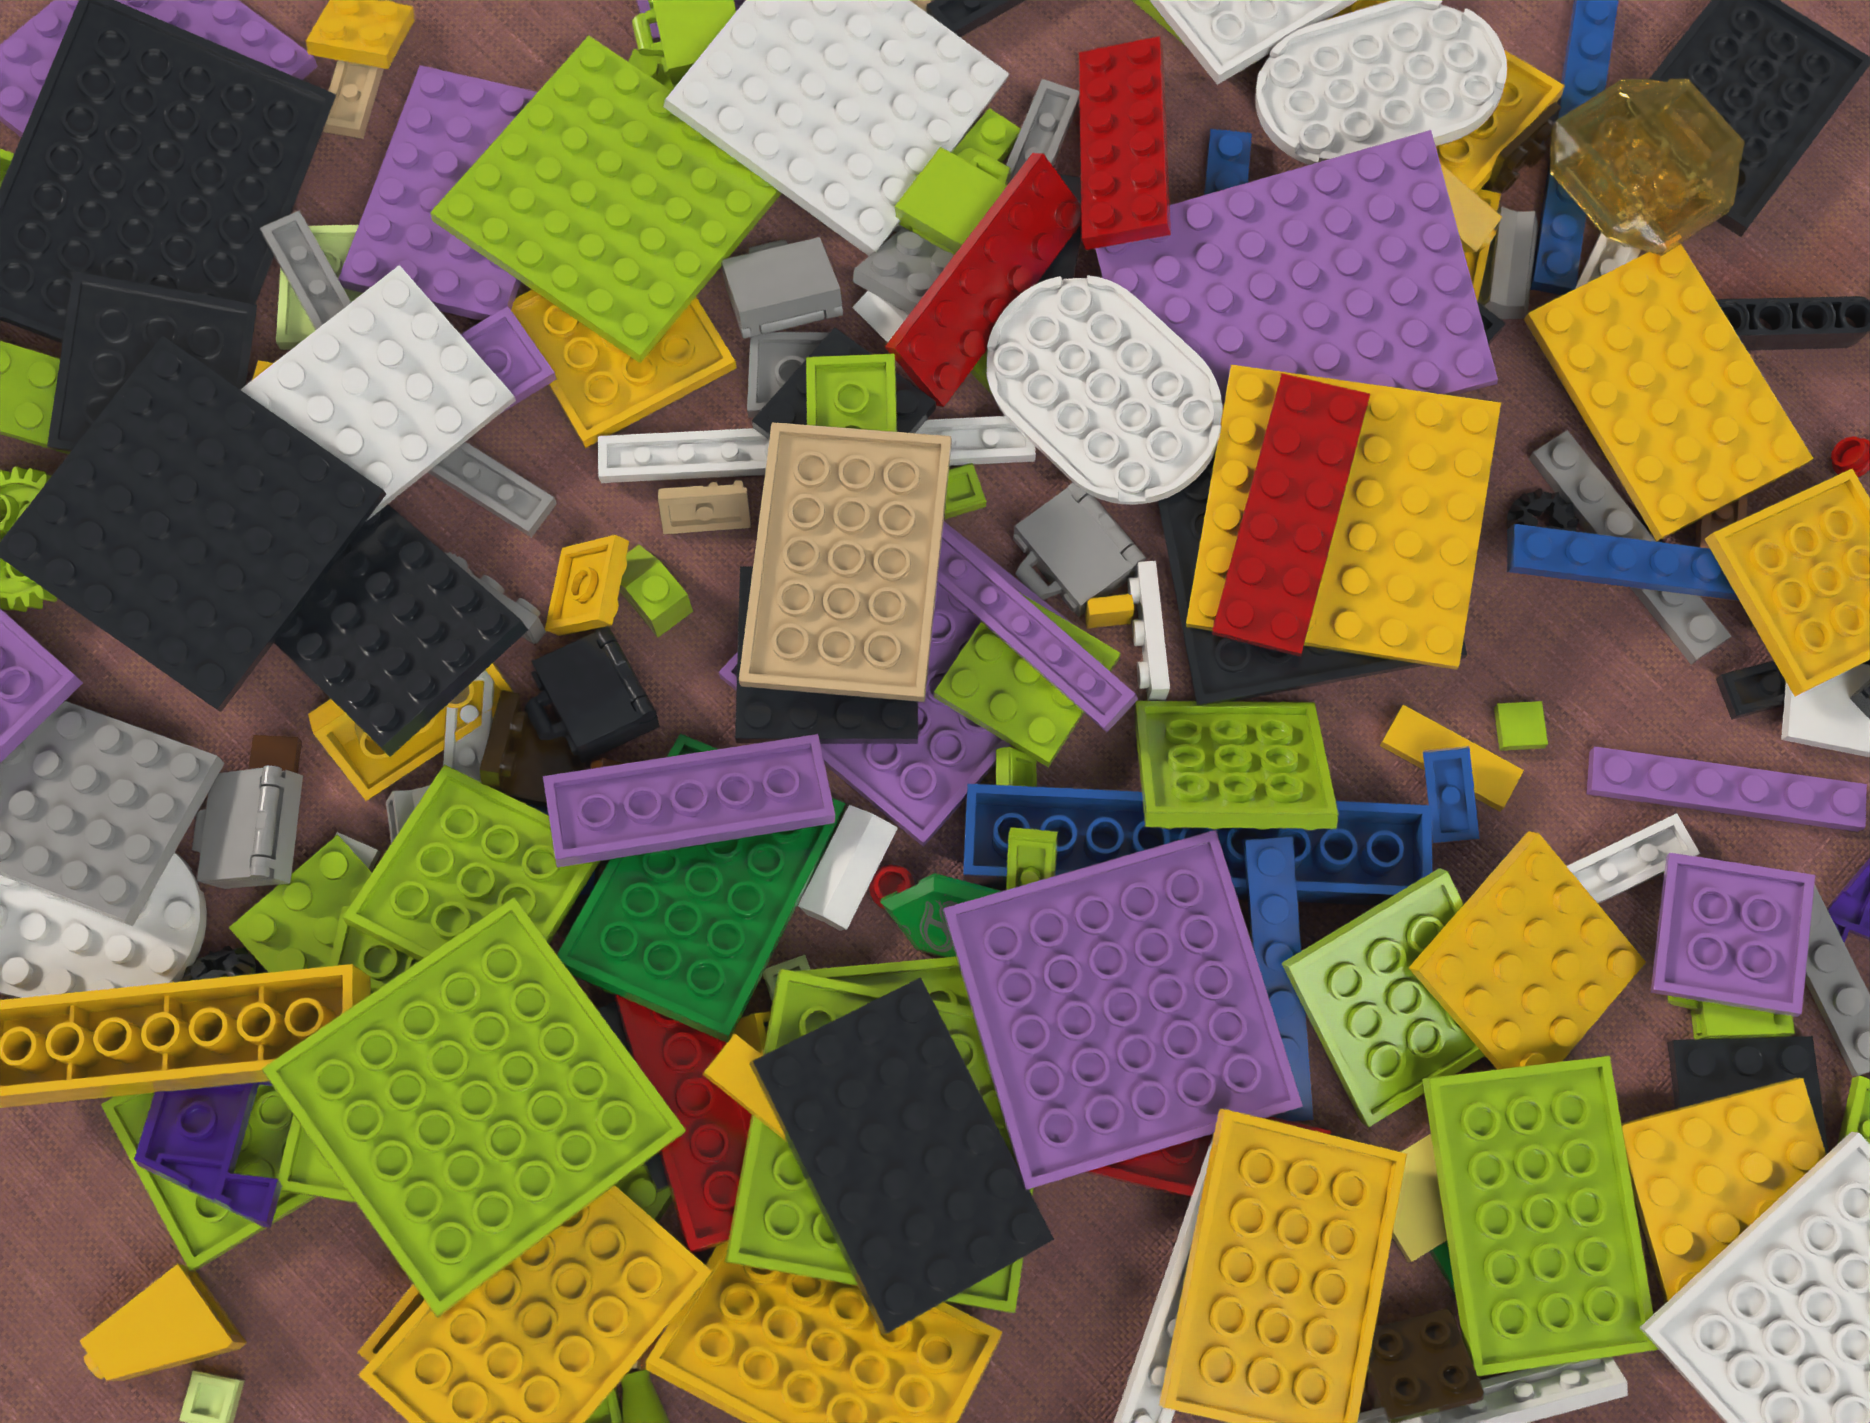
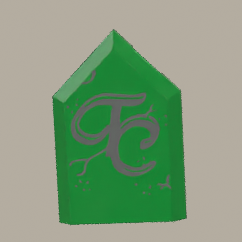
[880,873,1002,958]

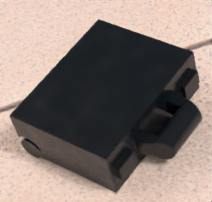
[524,626,660,763]

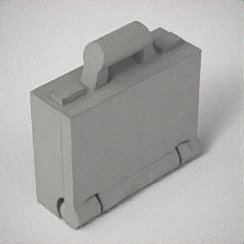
[721,237,843,339]
[1013,482,1146,617]
[192,766,303,889]

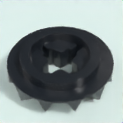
[1507,488,1579,532]
[180,946,257,982]

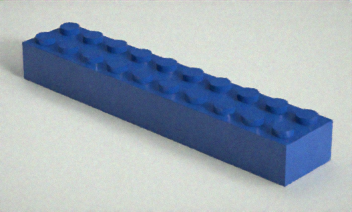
[963,784,1432,906]

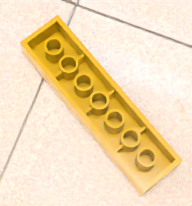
[0,964,371,1108]

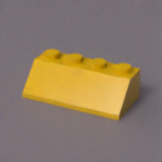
[308,662,513,801]

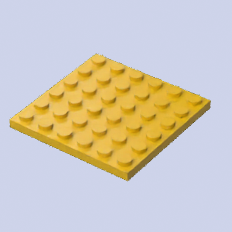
[1186,365,1501,670]

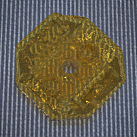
[1550,79,1744,256]

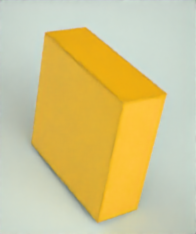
[1085,594,1134,629]

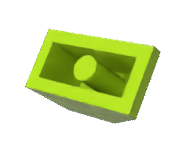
[619,545,693,638]

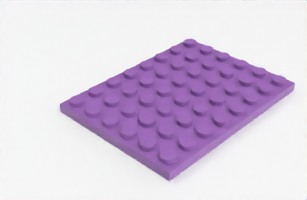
[1096,130,1498,408]

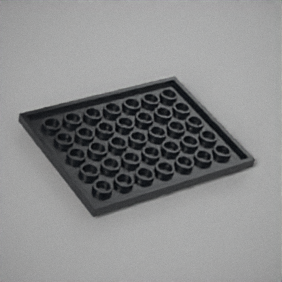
[0,0,336,344]

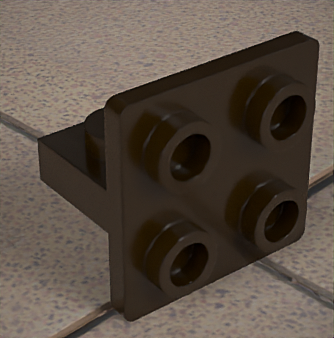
[1367,1309,1484,1423]

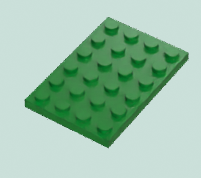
[557,733,846,1043]

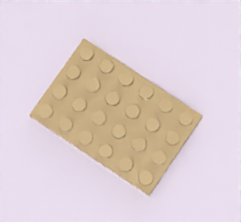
[739,422,952,702]

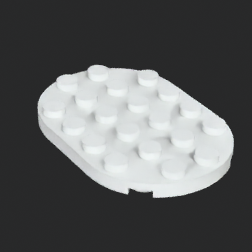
[1255,0,1507,165]
[986,275,1223,505]
[0,852,207,998]

